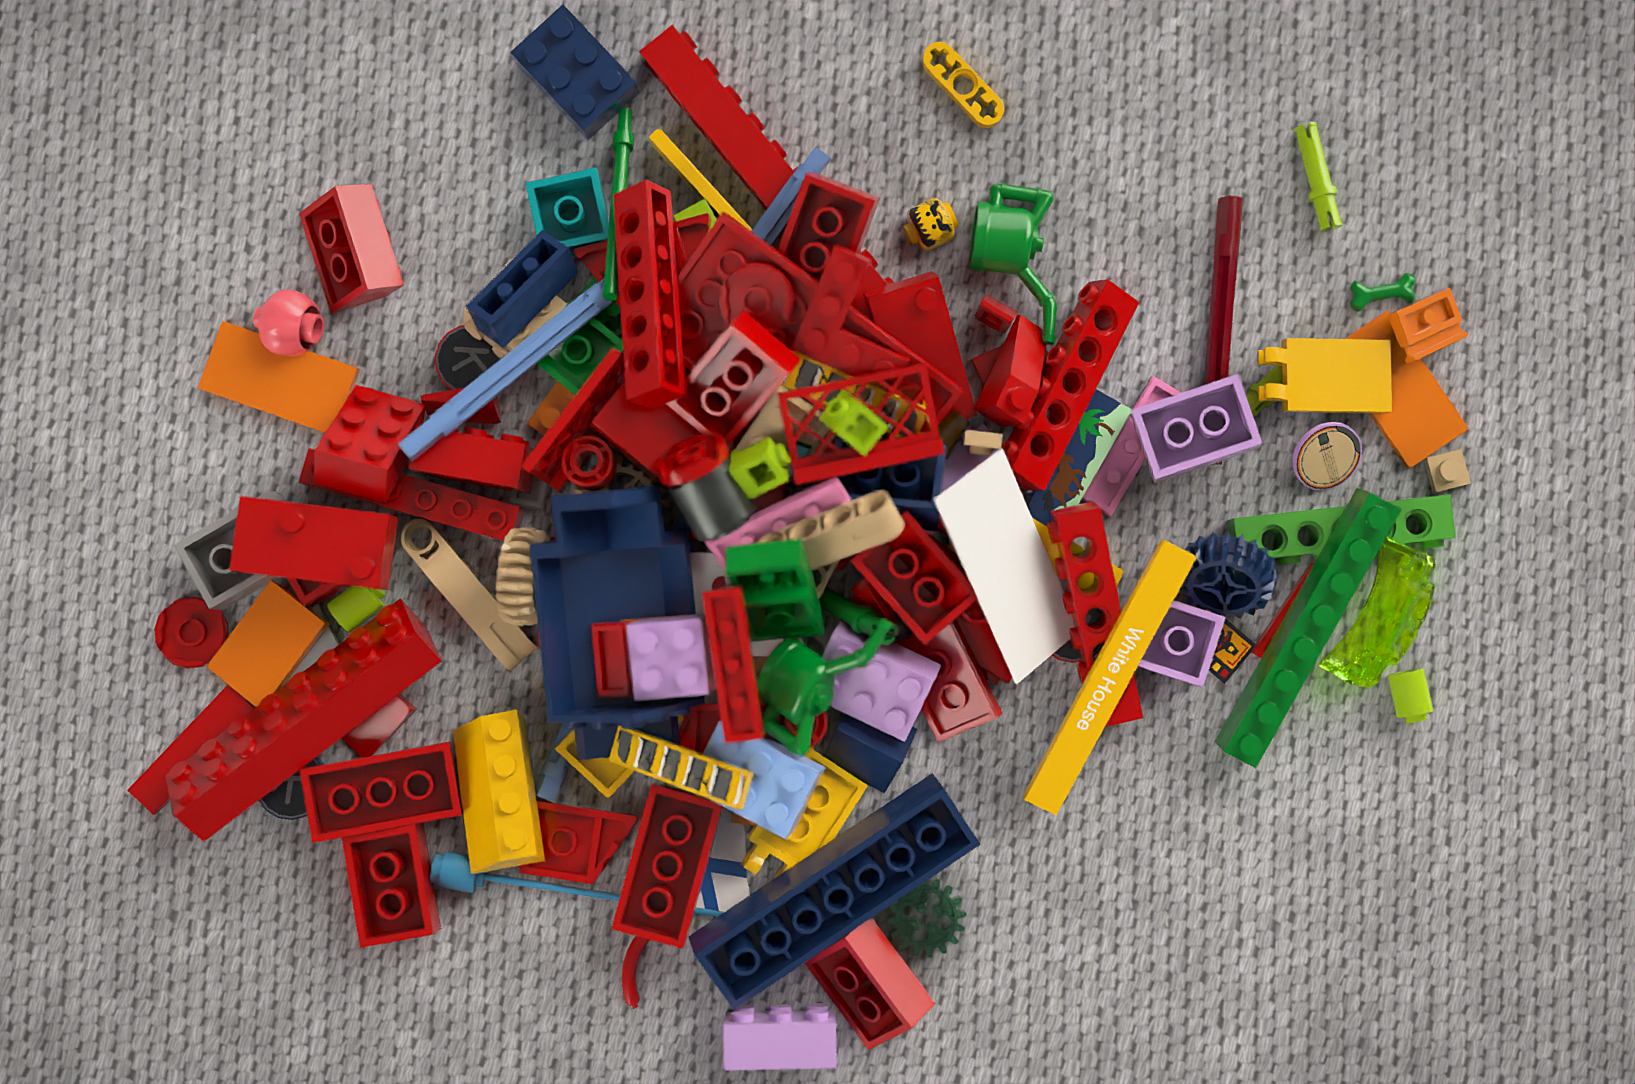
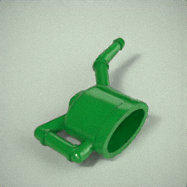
[968,182,1057,345]
[757,618,892,757]

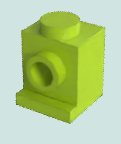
[729,437,791,500]

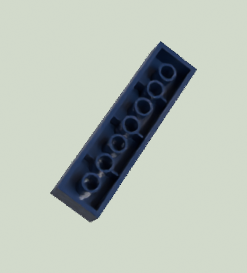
[688,773,981,1010]

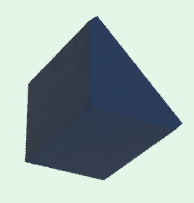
[822,713,917,793]

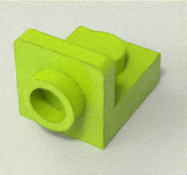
[820,390,889,456]

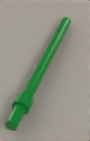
[603,108,634,301]

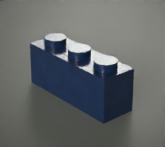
[466,230,579,349]

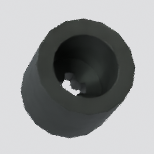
[668,458,756,541]

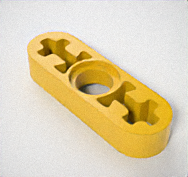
[922,42,1004,129]

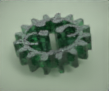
[886,877,966,958]

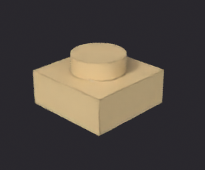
[961,430,1003,456]
[1424,449,1471,493]

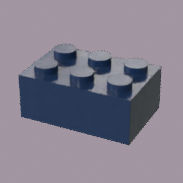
[510,4,640,141]

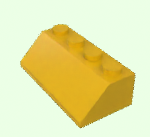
[453,710,545,874]

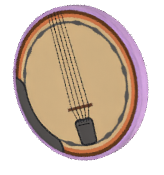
[1292,422,1362,490]

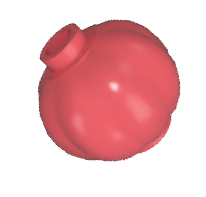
[253,290,324,357]

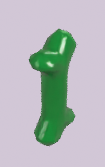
[1350,273,1416,312]

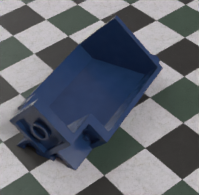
[530,486,705,760]

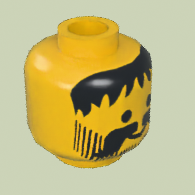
[903,198,959,251]

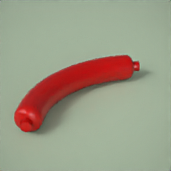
[621,936,650,1009]

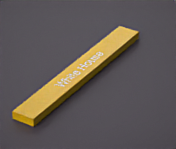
[1022,538,1197,816]

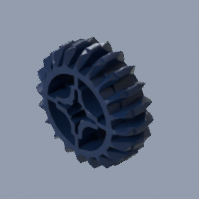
[1179,531,1278,619]

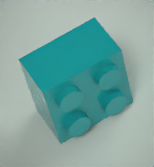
[525,167,609,256]

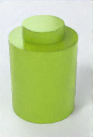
[327,586,386,632]
[1387,668,1434,724]

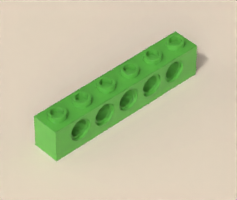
[1227,494,1456,565]

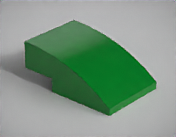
[537,277,624,395]
[725,538,824,642]

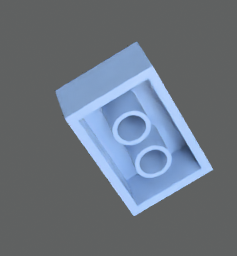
[704,721,826,839]

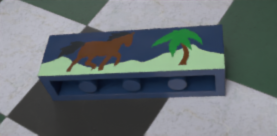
[1023,389,1132,526]

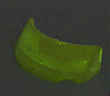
[1319,537,1436,688]

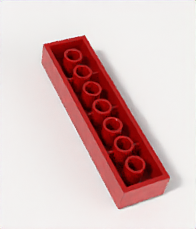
[166,598,442,842]

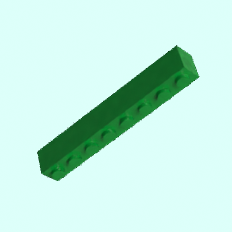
[1215,488,1402,768]

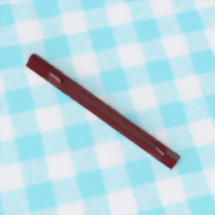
[1203,195,1243,465]

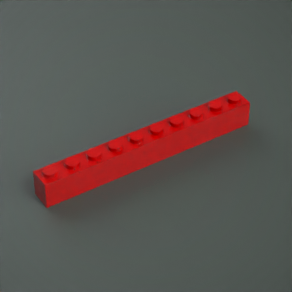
[639,25,894,319]

